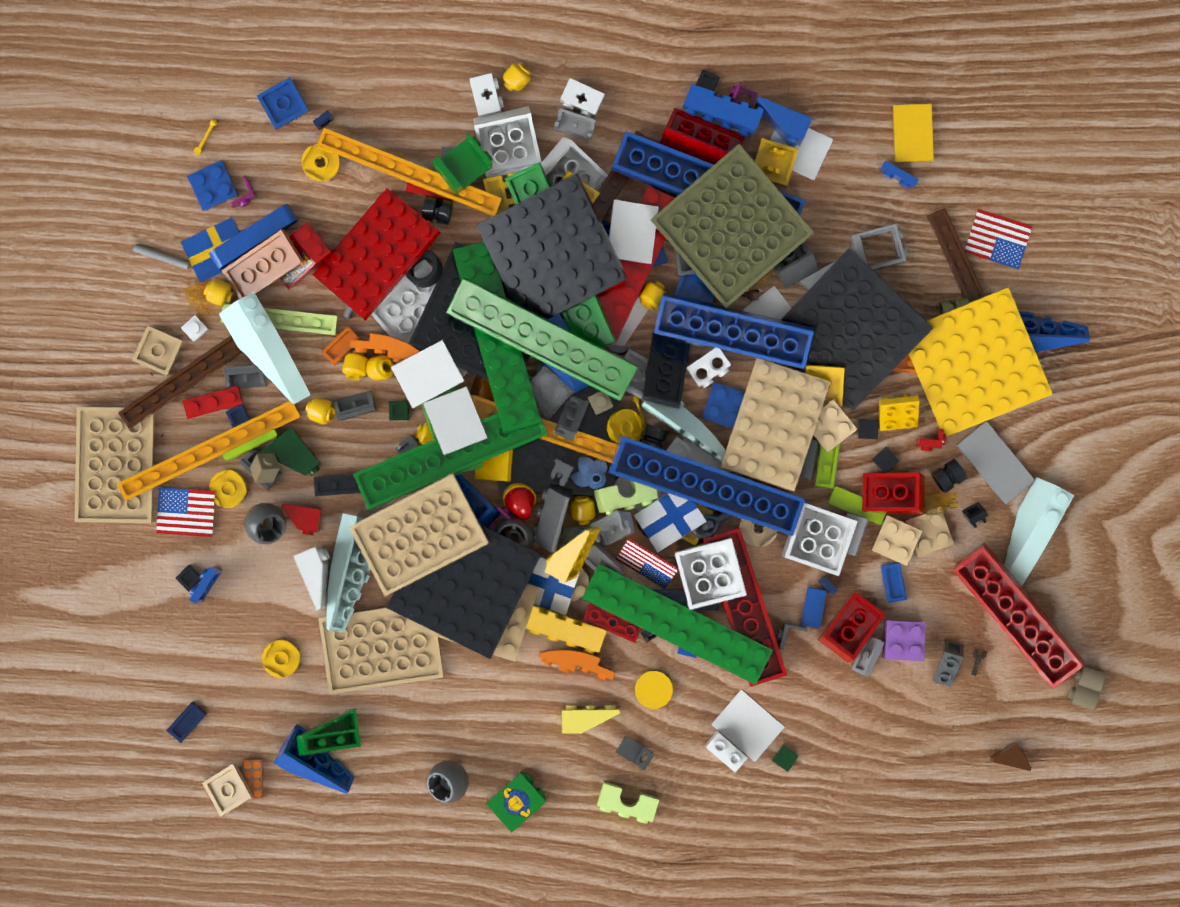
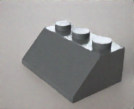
[533,483,572,553]

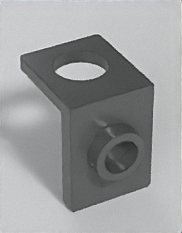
[777,623,808,650]
[616,736,654,770]

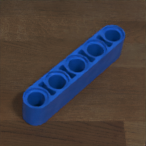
[209,204,298,270]

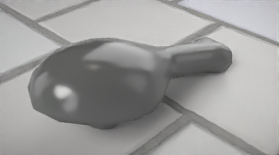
[693,512,733,539]

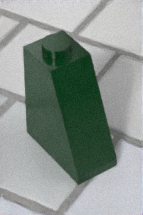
[261,428,322,476]

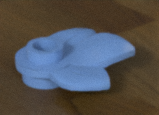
[570,457,607,490]

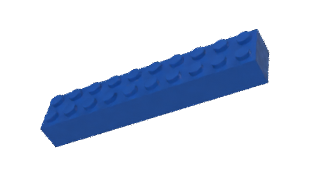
[611,131,806,215]
[608,436,805,536]

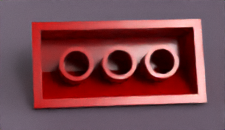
[660,108,745,165]

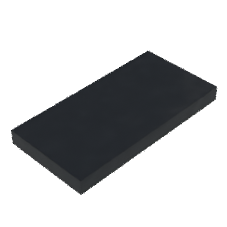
[642,331,690,409]

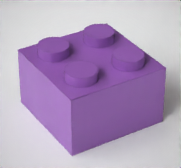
[882,619,926,661]

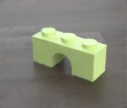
[594,481,658,515]
[597,781,659,824]

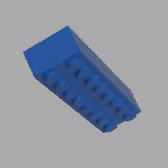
[654,293,814,369]

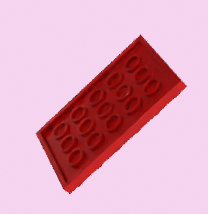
[312,188,441,321]

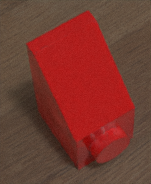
[282,504,323,536]

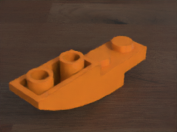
[350,333,421,362]
[539,649,615,681]

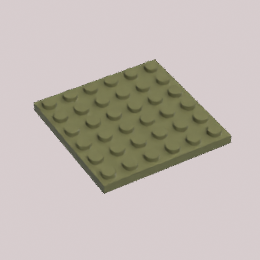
[650,144,814,308]

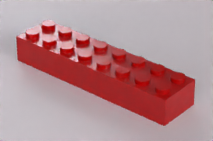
[597,186,675,342]
[702,527,787,687]
[953,542,1084,689]

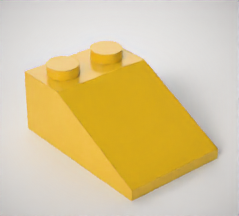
[545,525,602,583]

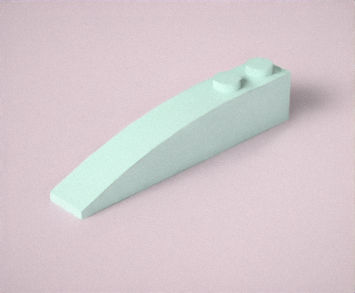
[219,292,310,405]
[641,400,726,463]
[1004,477,1074,586]
[327,513,370,633]

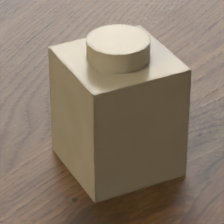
[588,391,613,416]
[250,453,280,483]

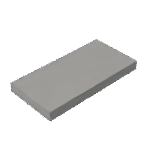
[956,421,1035,505]

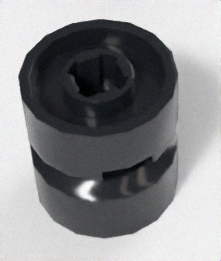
[422,195,453,225]
[639,424,668,450]
[931,458,968,494]

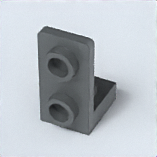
[933,639,964,687]

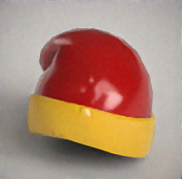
[503,483,536,520]

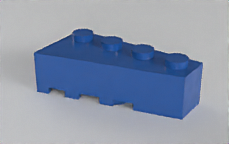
[683,84,764,138]

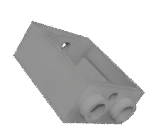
[850,224,908,270]

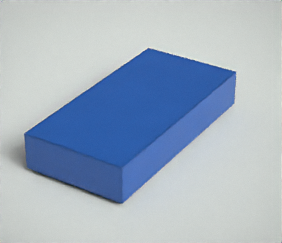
[880,562,907,603]
[800,587,827,629]

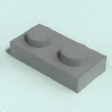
[851,636,885,678]

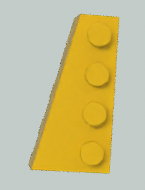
[526,605,607,654]

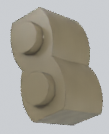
[1068,666,1106,710]

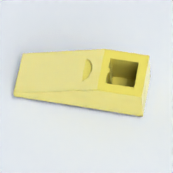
[562,705,620,734]

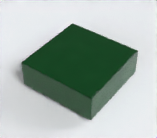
[389,401,409,421]
[772,745,799,772]

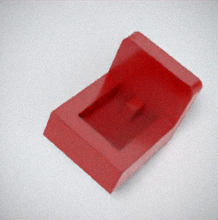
[916,429,946,452]

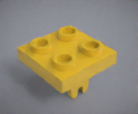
[755,138,799,187]
[879,394,919,431]

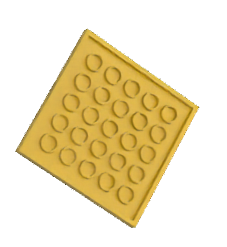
[909,287,1053,437]

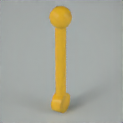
[194,119,217,155]
[633,396,646,432]

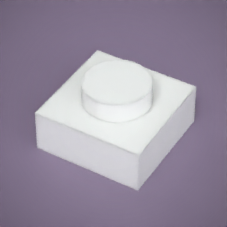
[181,315,209,342]
[666,437,692,457]

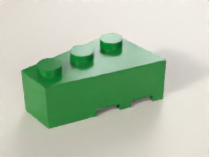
[296,708,361,755]

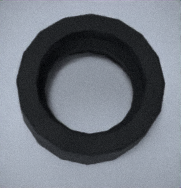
[406,250,443,288]

